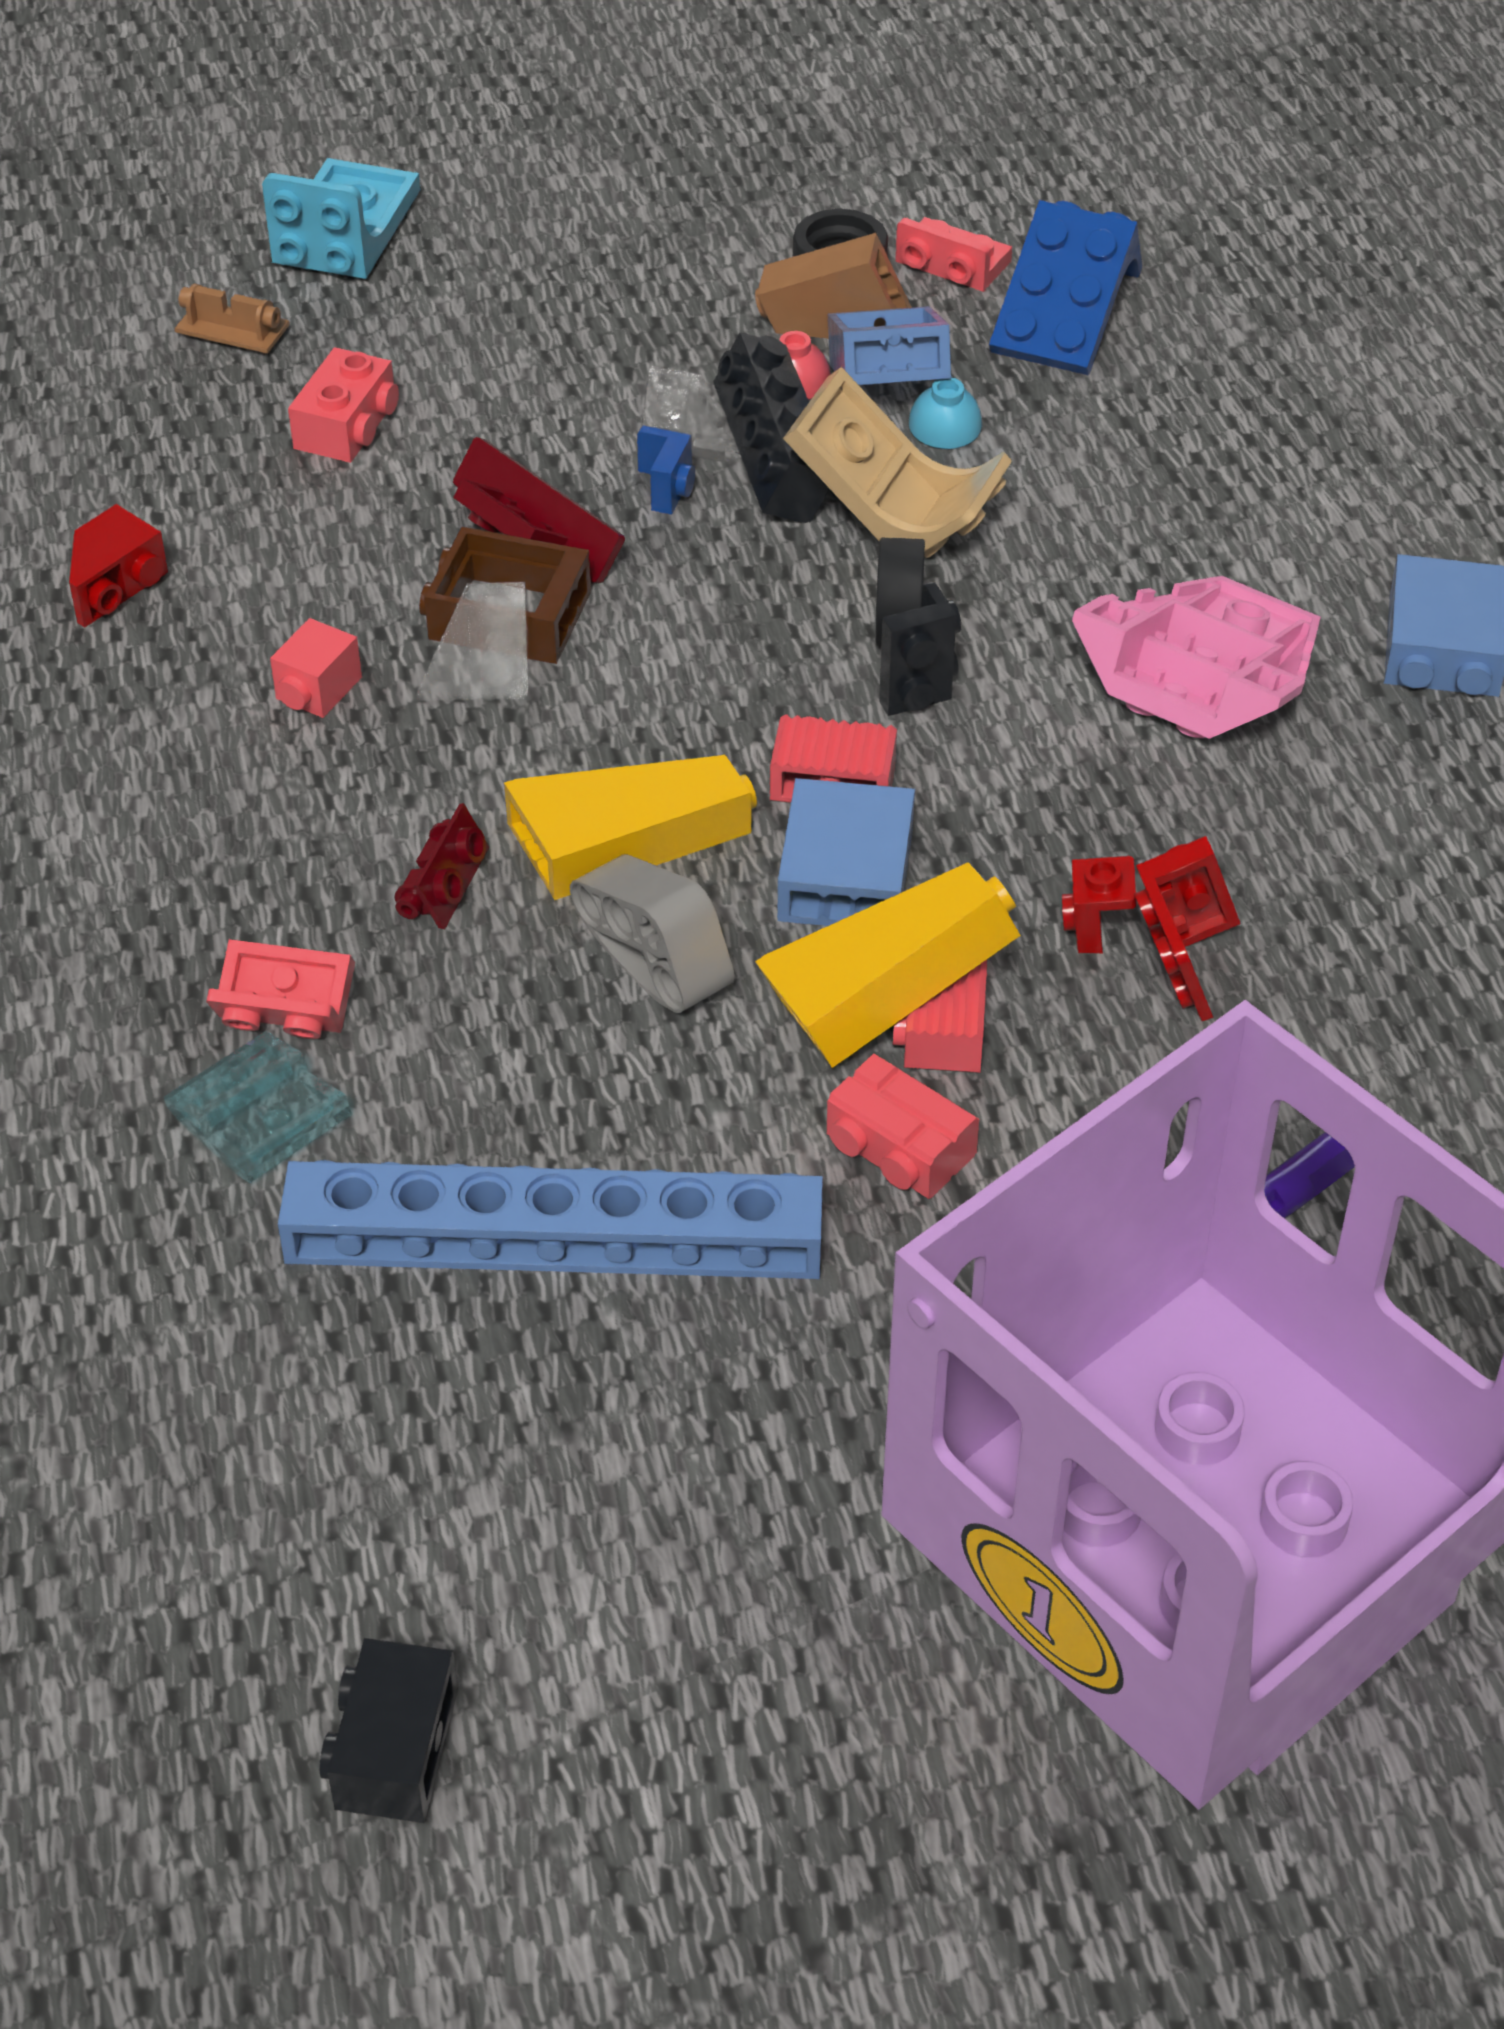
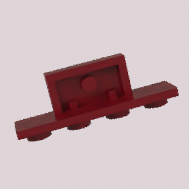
[453,437,625,583]

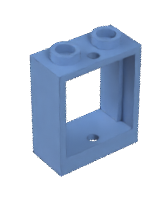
[827,306,951,385]

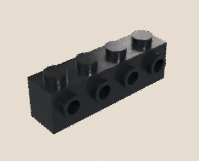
[713,332,830,523]

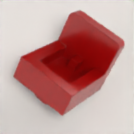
[1062,856,1137,954]

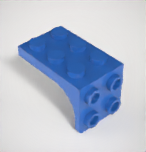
[989,200,1142,375]

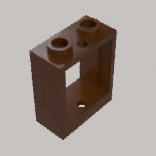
[419,527,591,664]

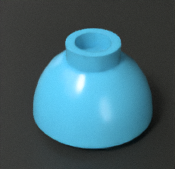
[908,377,982,449]

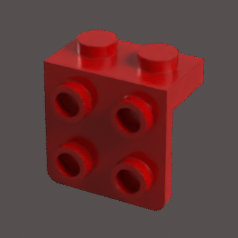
[1134,836,1241,1021]

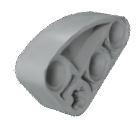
[570,854,735,1013]

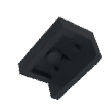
[879,581,961,716]

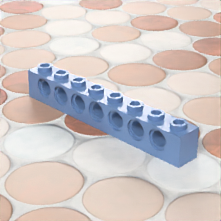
[278,1160,823,1279]

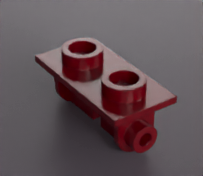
[394,803,489,930]

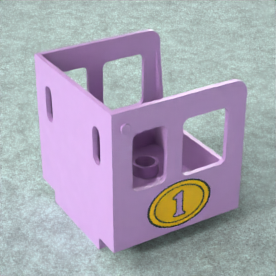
[881,1000,1504,1810]

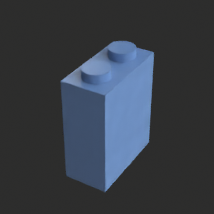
[1384,554,1504,697]
[777,778,915,926]

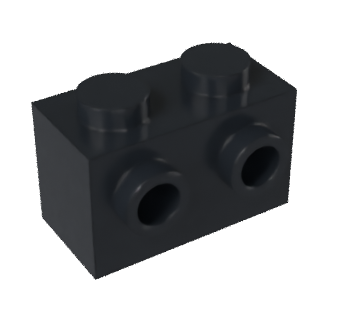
[319,1638,458,1823]

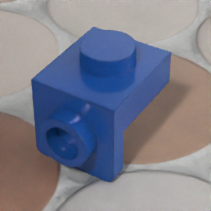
[637,426,695,515]

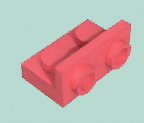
[896,217,1012,292]

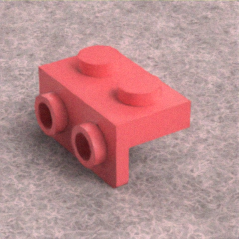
[206,939,355,1039]

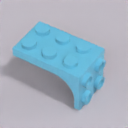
[262,158,420,279]

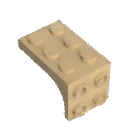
[783,367,1012,558]

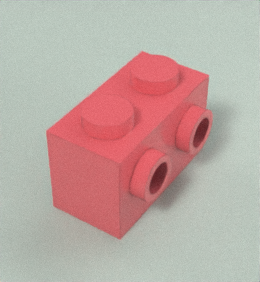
[288,347,399,463]

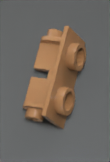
[175,284,290,354]

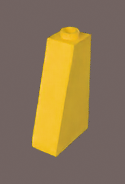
[504,755,757,900]
[755,862,1021,1068]

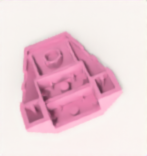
[1072,576,1321,739]

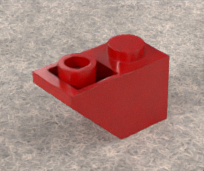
[69,504,168,628]

